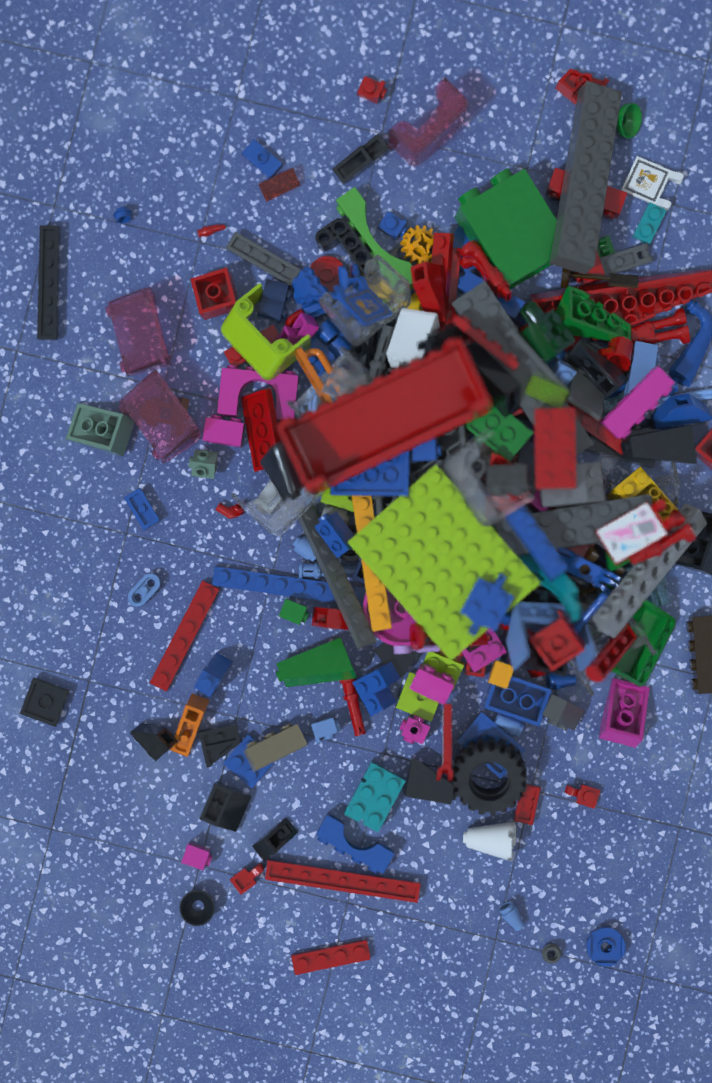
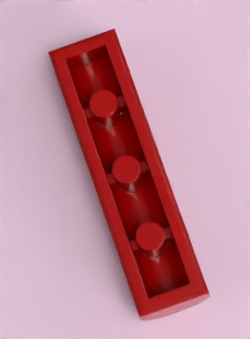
[585,622,637,682]

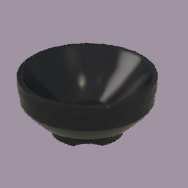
[179,890,215,926]

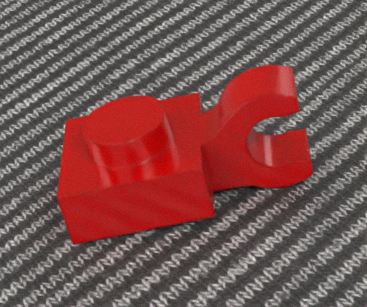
[564,784,600,809]
[229,863,265,895]

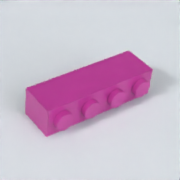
[600,366,675,439]

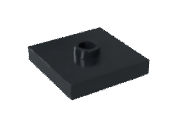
[20,677,70,727]

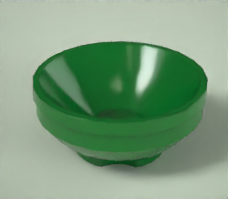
[616,103,642,139]

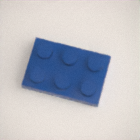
[456,712,526,779]

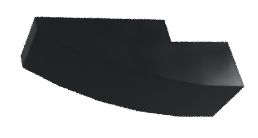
[332,134,393,184]

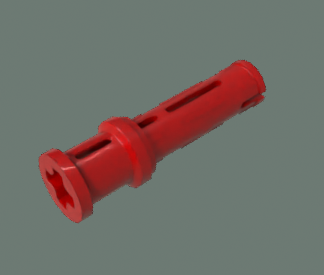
[339,678,366,736]

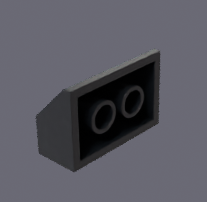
[675,511,712,576]

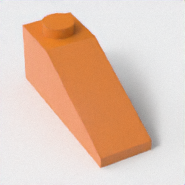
[170,693,210,757]

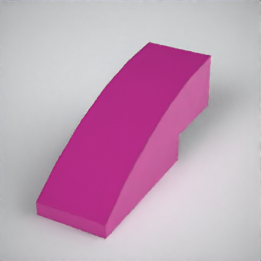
[275,312,319,346]

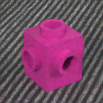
[399,715,430,745]

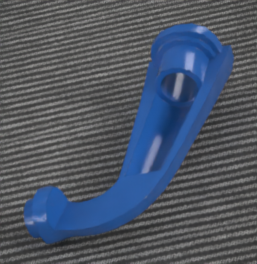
[668,300,712,387]

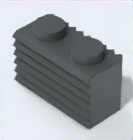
[487,464,528,497]

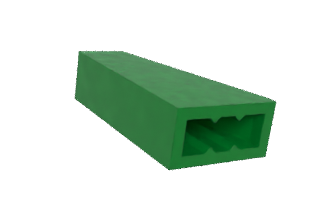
[275,637,357,687]

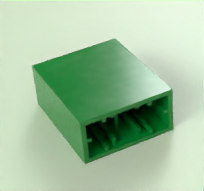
[454,168,557,290]

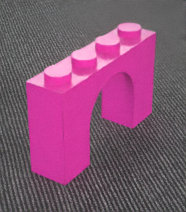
[217,365,299,422]

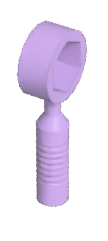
[393,644,440,654]

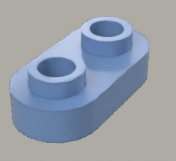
[128,573,161,607]

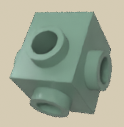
[188,449,218,479]

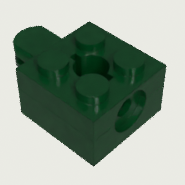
[519,301,576,363]

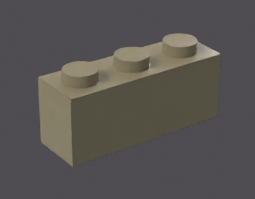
[243,723,308,772]

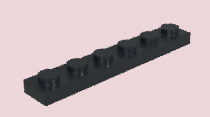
[37,225,60,341]

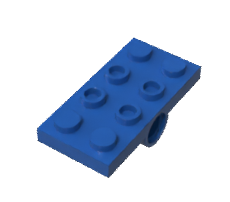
[308,309,360,378]

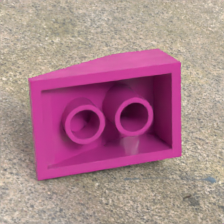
[599,678,650,748]

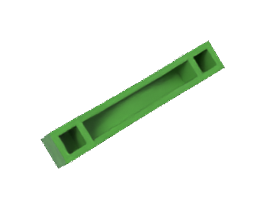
[336,187,414,296]

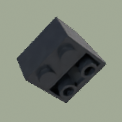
[199,781,251,832]

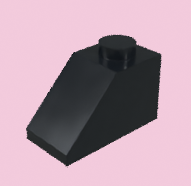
[252,818,298,861]

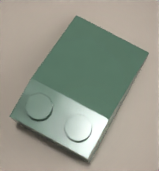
[66,403,135,457]

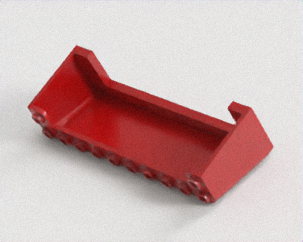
[277,338,492,495]

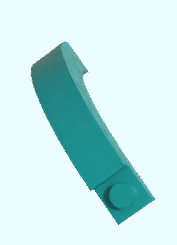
[517,555,582,622]

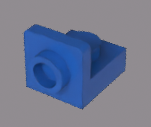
[378,211,408,240]

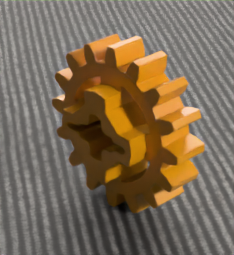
[400,225,434,265]

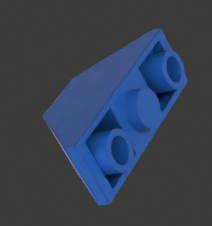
[651,394,712,429]

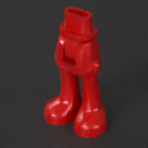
[459,241,512,302]
[631,308,690,344]
[629,509,696,565]

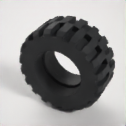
[452,737,527,815]

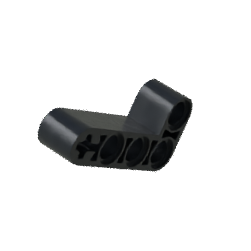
[315,218,382,285]

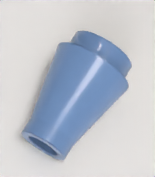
[494,713,524,737]
[499,901,525,931]

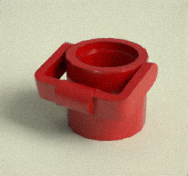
[597,336,633,372]

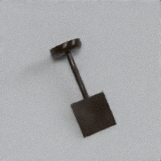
[561,268,638,288]

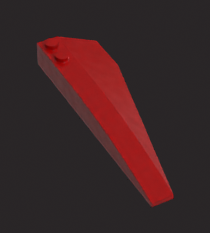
[529,269,712,351]

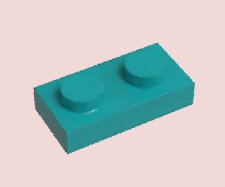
[632,202,667,245]

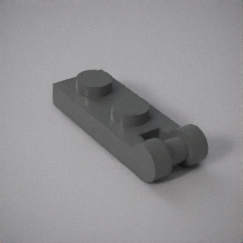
[600,243,654,276]

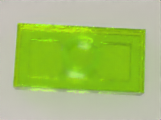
[525,375,569,408]

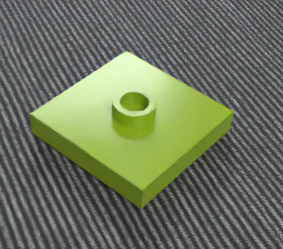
[396,672,439,722]

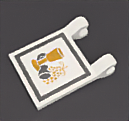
[621,156,684,212]

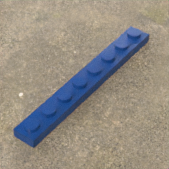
[212,566,366,607]

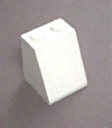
[386,308,440,369]

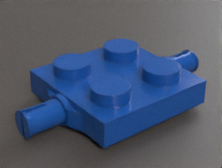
[460,573,514,636]

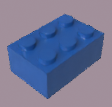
[482,676,551,727]

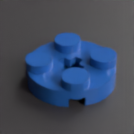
[586,926,626,967]

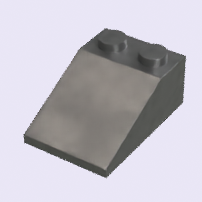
[540,462,605,507]

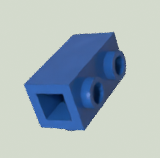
[315,511,354,558]

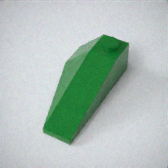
[556,286,631,341]

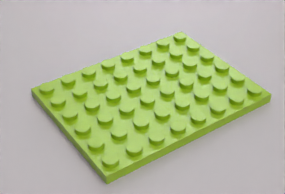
[348,465,540,661]

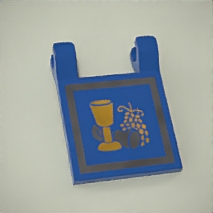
[331,276,393,327]

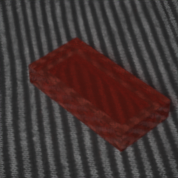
[258,167,301,202]

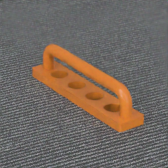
[295,348,347,404]

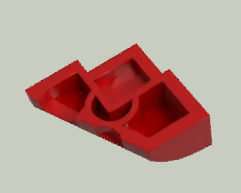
[555,69,609,105]

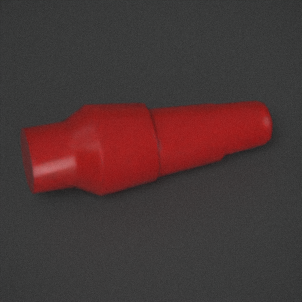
[197,224,226,237]

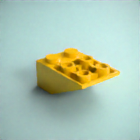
[606,466,679,521]

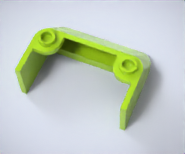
[221,283,311,380]

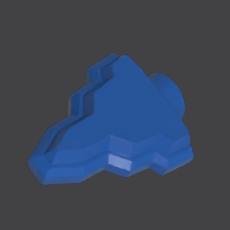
[292,266,330,305]

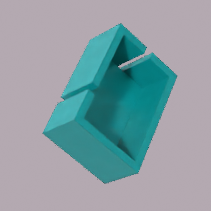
[344,760,406,832]

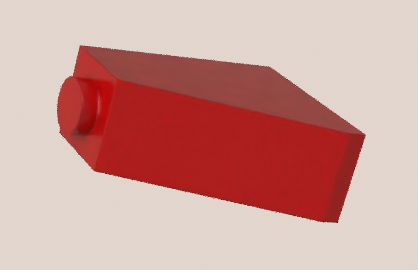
[311,607,349,630]

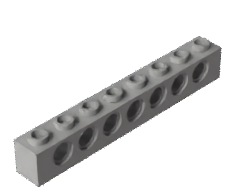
[592,504,707,638]

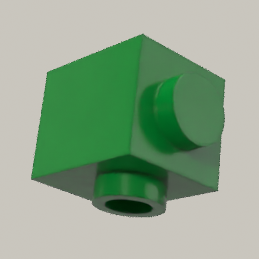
[278,599,309,625]

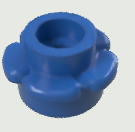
[113,207,132,224]

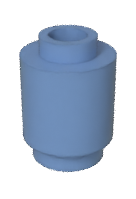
[292,535,316,562]

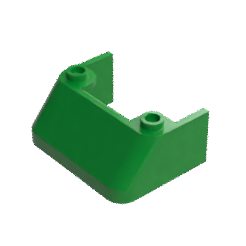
[611,600,676,687]

